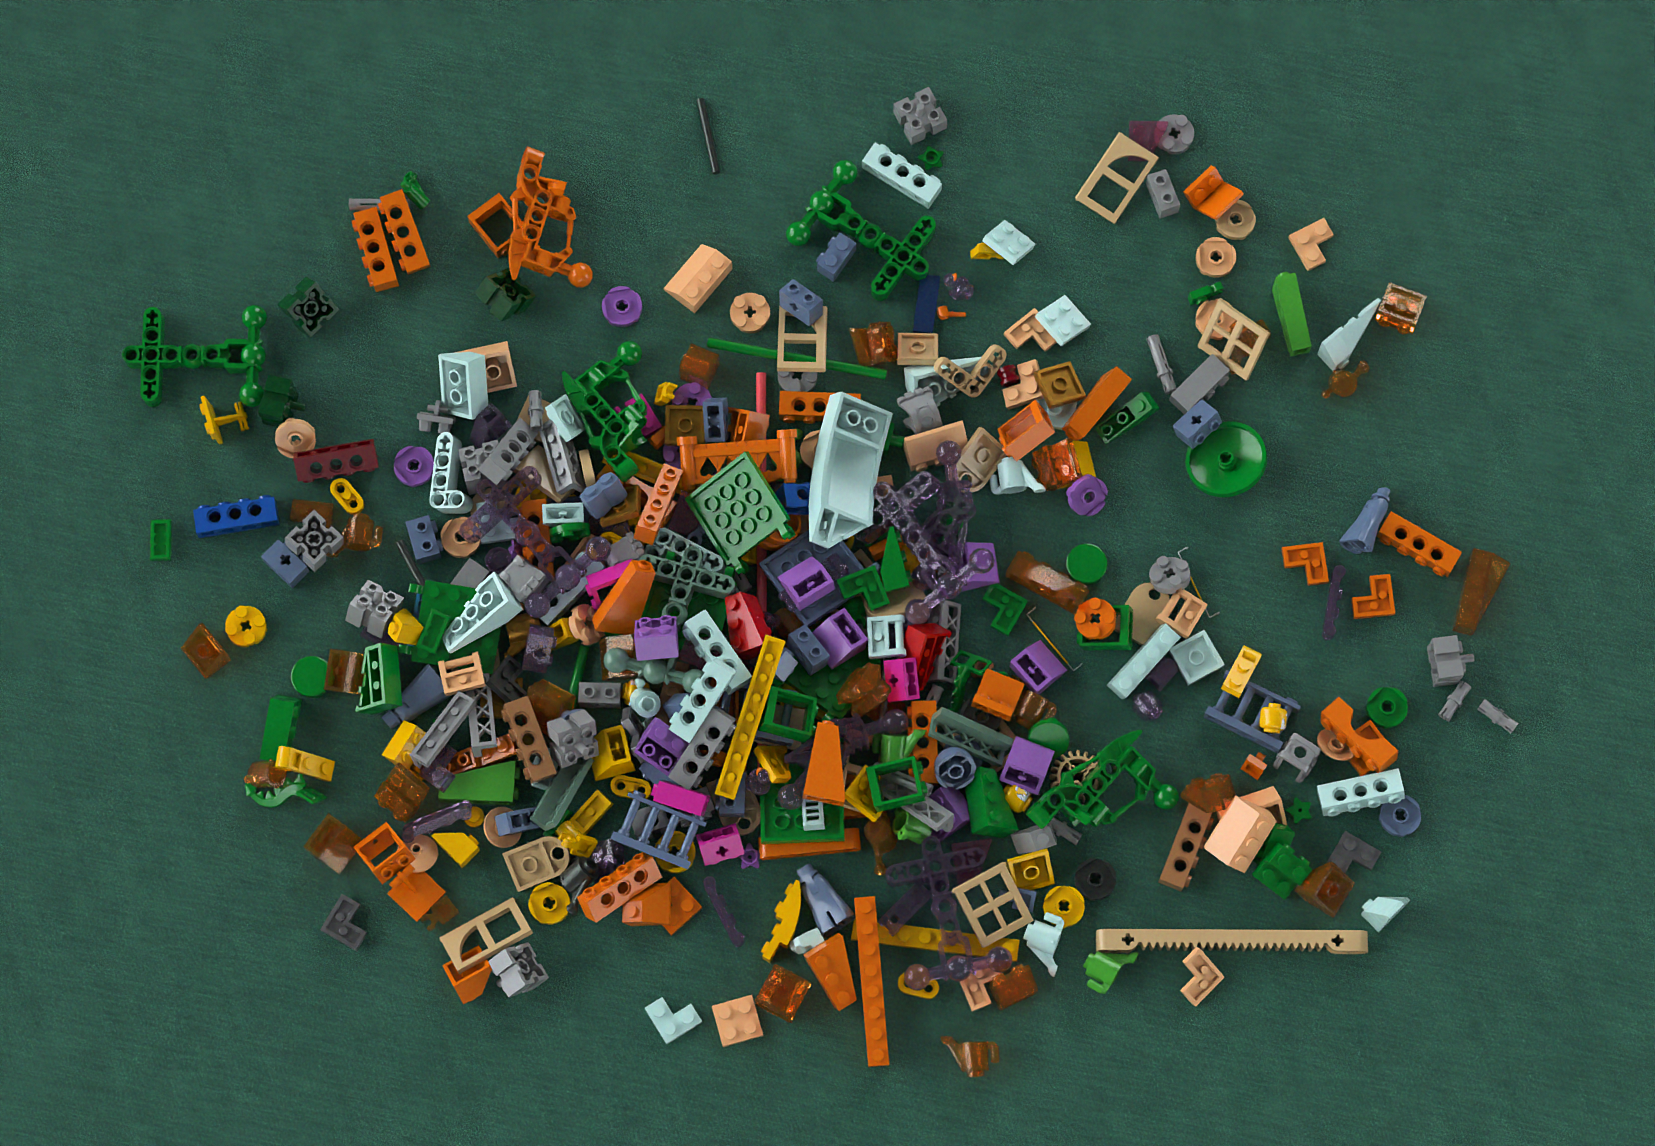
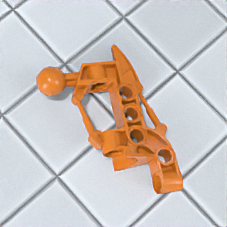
[508,146,593,288]

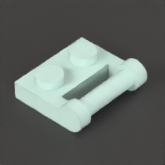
[867,615,906,659]

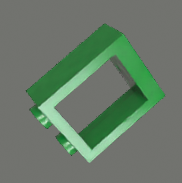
[1076,605,1133,651]
[758,686,819,743]
[866,756,928,812]

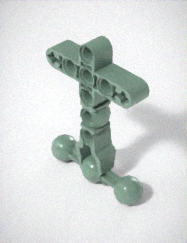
[603,546,736,695]

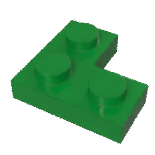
[836,565,890,611]
[982,583,1028,637]

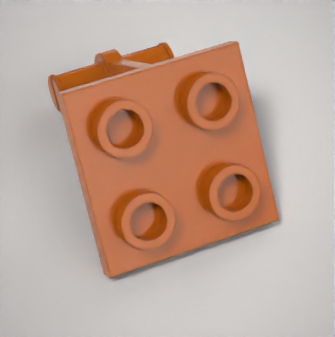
[387,863,446,922]

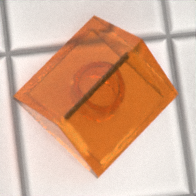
[181,623,231,679]

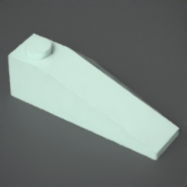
[1317,298,1381,372]
[904,357,988,407]
[442,572,523,653]
[1361,897,1410,932]

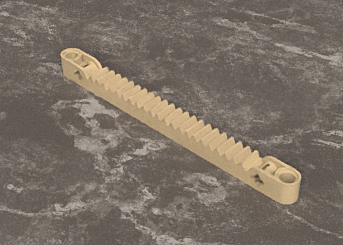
[1096,929,1368,954]

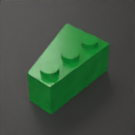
[355,643,402,715]
[965,767,1019,839]

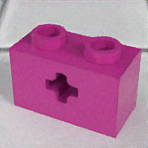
[884,657,920,702]
[696,823,745,866]

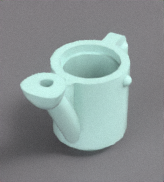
[989,456,1046,495]
[629,677,661,728]
[1023,912,1064,977]

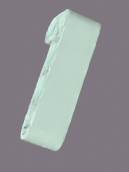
[430,432,473,514]
[644,528,726,574]

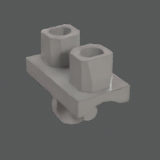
[417,400,456,433]

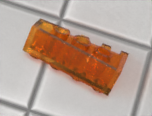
[1452,548,1510,636]
[1005,551,1090,615]

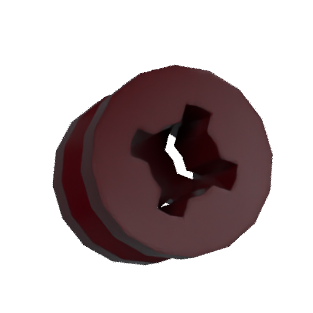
[996,364,1020,388]

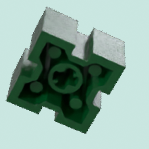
[475,268,536,321]
[277,277,339,338]
[258,375,306,427]

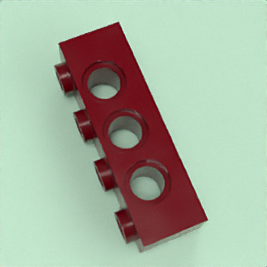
[293,439,379,483]

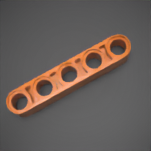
[758,828,861,860]

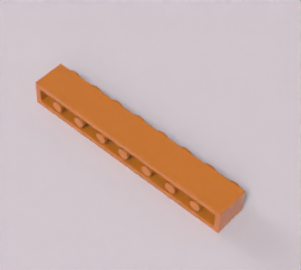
[854,896,889,1067]

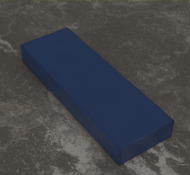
[913,275,940,333]

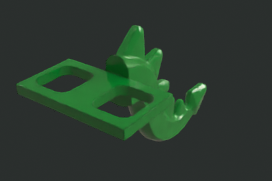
[948,650,992,713]
[245,774,327,808]

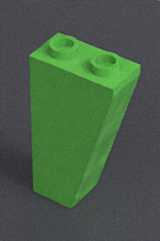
[1272,272,1312,357]
[438,761,520,806]

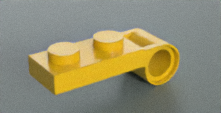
[1221,645,1262,698]
[275,746,335,782]
[555,789,613,838]

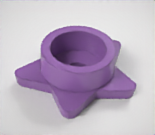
[508,539,523,559]
[738,843,760,869]

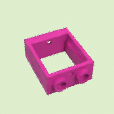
[585,559,632,611]
[651,780,711,816]

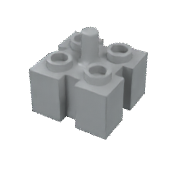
[893,87,947,145]
[458,440,509,495]
[285,510,344,572]
[345,580,404,639]
[1427,635,1474,687]
[547,709,599,768]
[488,942,549,997]

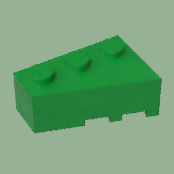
[259,694,302,762]

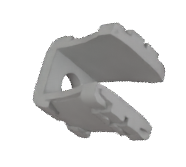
[897,386,943,434]
[601,531,645,568]
[499,555,552,605]
[1273,733,1321,783]

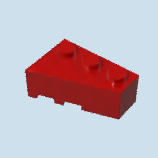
[725,592,772,660]
[898,623,952,691]

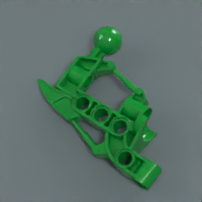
[562,341,647,483]
[1026,729,1179,829]

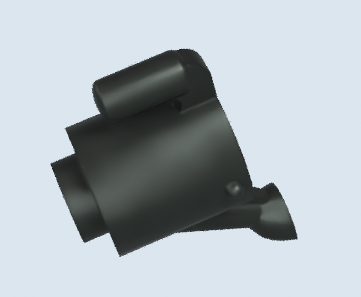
[560,855,599,915]

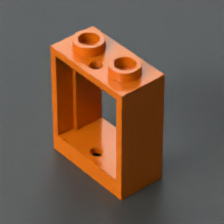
[467,193,530,258]
[997,400,1055,461]
[353,822,415,885]

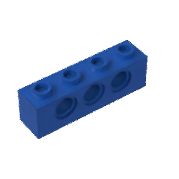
[776,482,811,515]
[193,495,280,538]

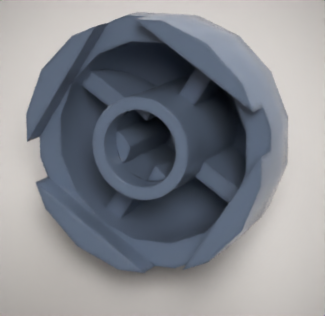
[934,747,976,789]

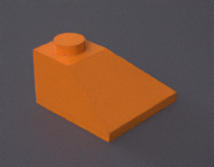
[622,883,671,926]
[442,945,492,1005]

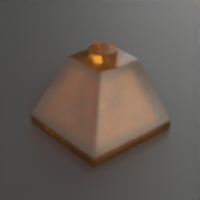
[1295,861,1355,918]

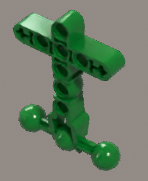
[786,160,936,301]
[122,305,267,407]

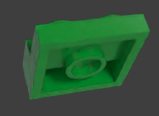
[1252,842,1313,900]

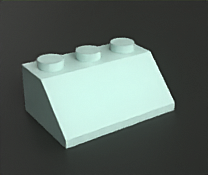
[438,352,489,420]

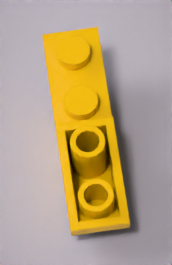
[761,880,801,963]

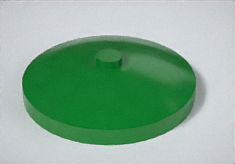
[1185,421,1267,497]

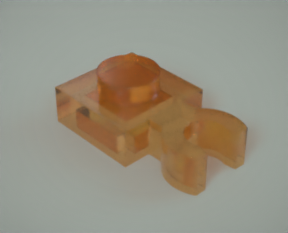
[420,895,459,931]

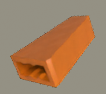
[1062,366,1132,441]
[592,560,656,636]
[803,720,845,807]

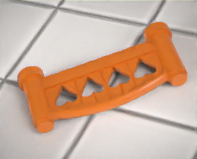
[677,429,797,490]

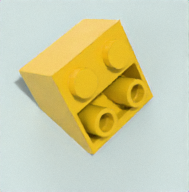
[382,721,444,781]
[592,725,636,781]

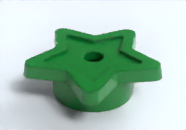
[918,146,943,171]
[1285,797,1312,824]

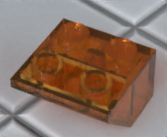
[599,634,638,681]
[324,649,364,695]
[522,679,576,736]
[1180,773,1236,813]
[303,813,362,875]
[989,964,1038,1011]

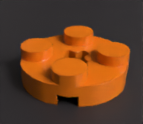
[1074,597,1117,640]

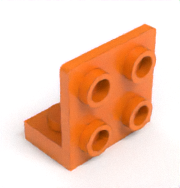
[1183,165,1244,220]
[971,669,1024,722]

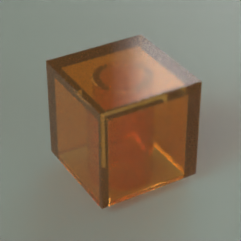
[679,343,720,390]

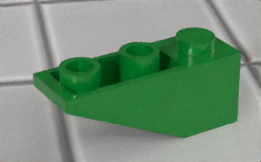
[1095,392,1160,444]
[880,526,913,594]

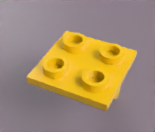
[199,396,249,445]

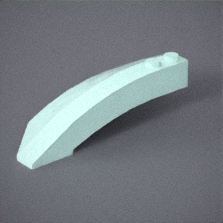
[808,392,893,548]

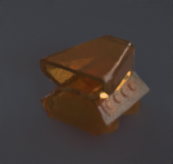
[849,322,898,367]
[836,662,892,719]
[755,964,811,1023]

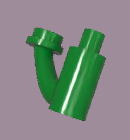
[400,171,430,209]

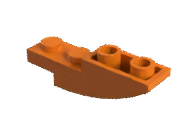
[435,733,518,778]

